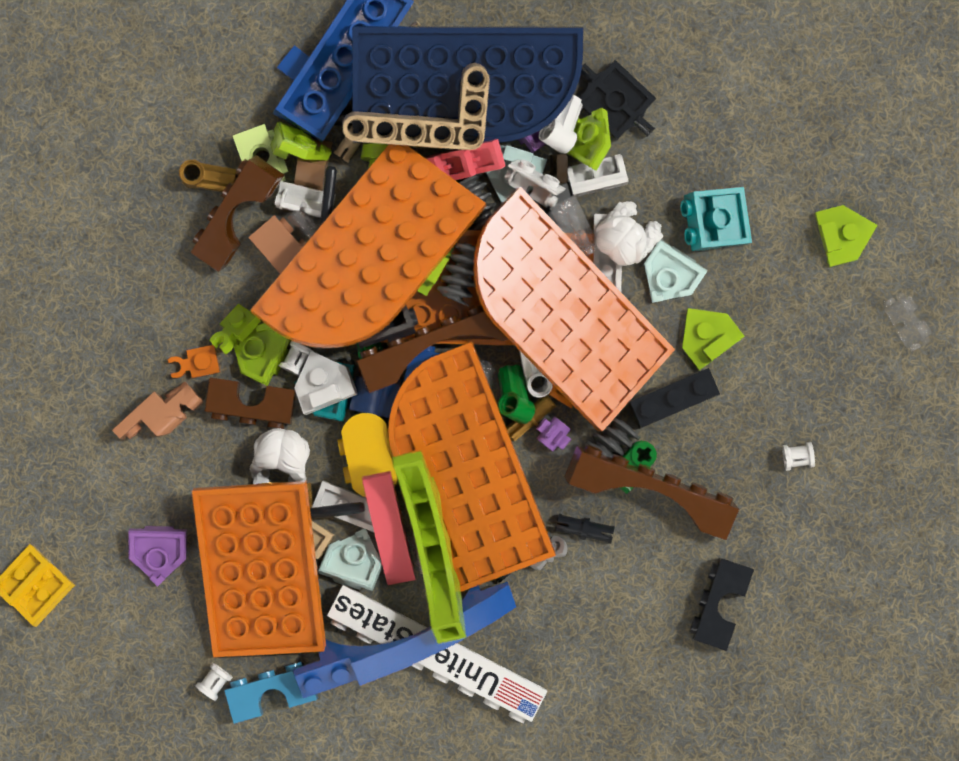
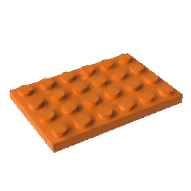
[192,481,326,657]

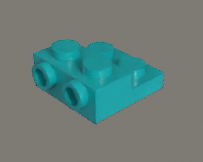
[680,187,752,251]

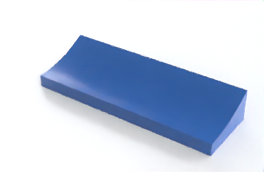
[272,0,414,143]

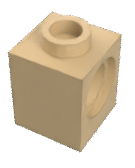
[311,520,335,559]

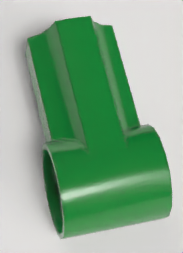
[497,365,535,425]

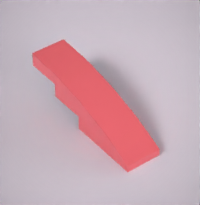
[424,139,506,180]
[362,471,416,585]

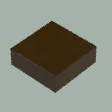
[550,154,568,183]

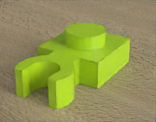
[210,303,261,355]

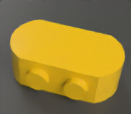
[337,413,398,497]

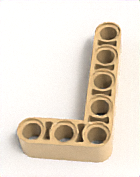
[342,63,489,150]

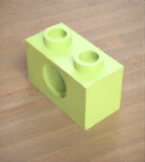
[233,124,289,181]

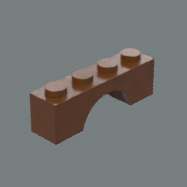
[191,155,284,272]

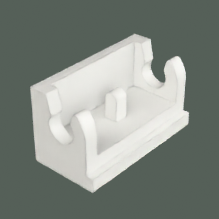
[568,154,629,198]

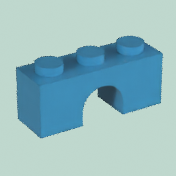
[224,662,318,724]

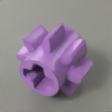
[536,416,571,452]

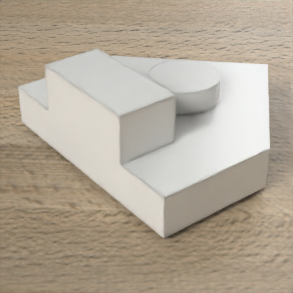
[294,351,358,415]

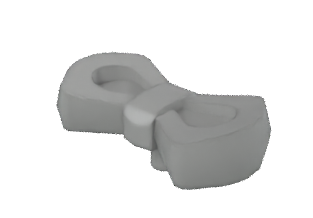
[530,536,567,570]

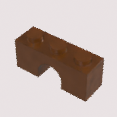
[205,377,296,429]

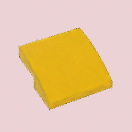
[0,544,75,627]

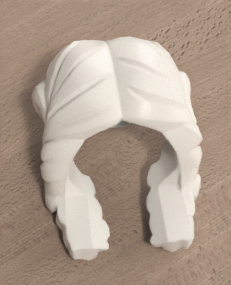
[595,201,663,266]
[250,428,310,484]

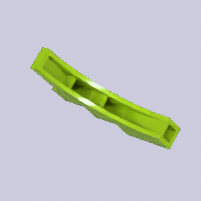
[392,451,466,644]

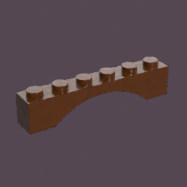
[355,305,508,393]
[564,445,739,540]

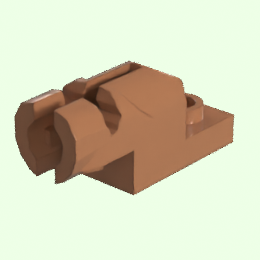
[112,381,204,439]

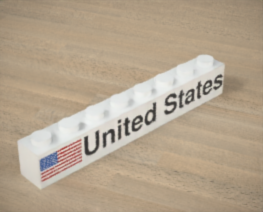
[327,585,547,724]

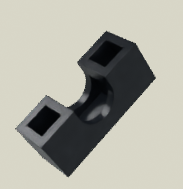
[628,368,720,429]
[689,558,754,651]

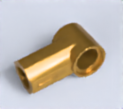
[179,160,237,192]

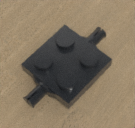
[579,60,656,140]

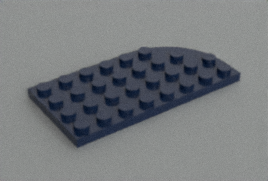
[352,26,583,143]

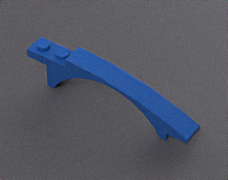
[293,582,516,698]

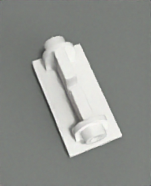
[504,159,566,208]
[275,181,336,218]

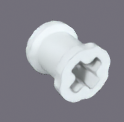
[279,341,314,377]
[782,442,815,471]
[195,663,233,701]

